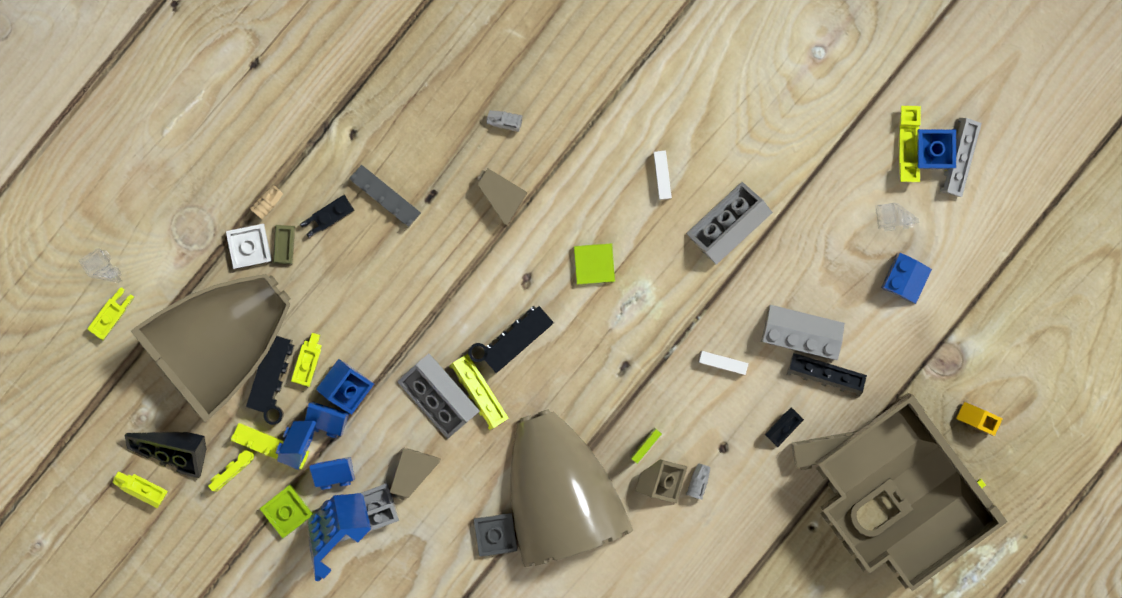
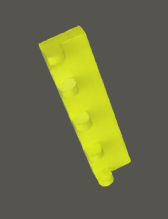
[449,354,509,430]
[231,423,310,470]

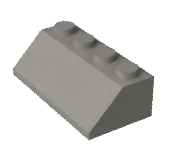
[686,182,773,265]
[761,305,845,360]
[398,354,479,439]

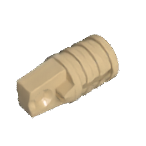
[250,185,283,220]

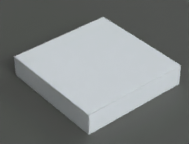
[226,224,272,269]

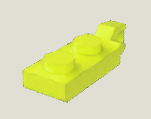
[291,333,322,387]
[113,471,168,508]

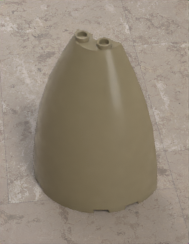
[131,274,291,422]
[510,409,633,567]

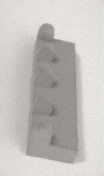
[940,118,982,197]

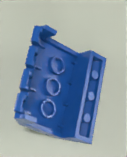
[308,493,371,581]

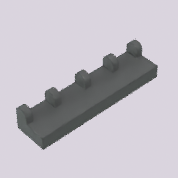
[349,164,421,228]

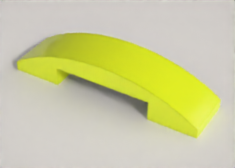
[899,106,921,182]

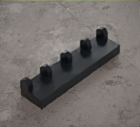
[787,353,867,397]

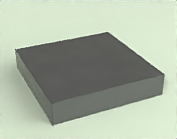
[474,513,517,557]

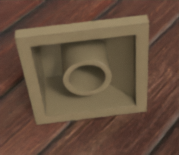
[636,459,687,503]

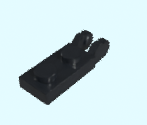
[300,194,355,238]

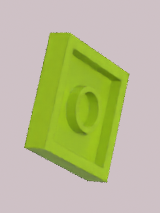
[574,243,615,284]
[631,427,662,464]
[259,484,313,538]

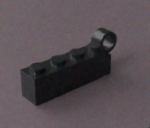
[468,306,554,374]
[246,335,295,425]

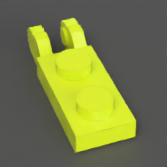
[87,287,134,341]
[208,450,254,492]

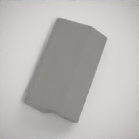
[315,483,399,543]

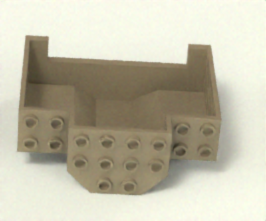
[816,393,1008,591]

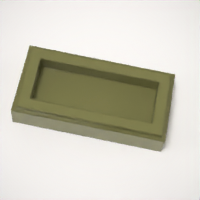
[273,225,295,264]

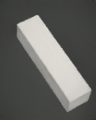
[654,150,672,200]
[699,351,749,375]

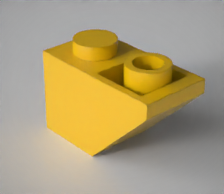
[956,401,1003,436]

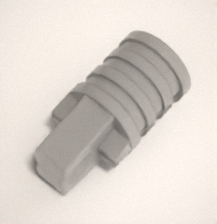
[487,110,523,132]
[686,463,710,500]

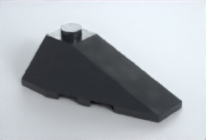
[124,432,207,478]

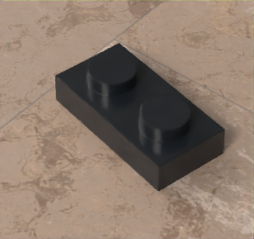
[765,407,804,447]

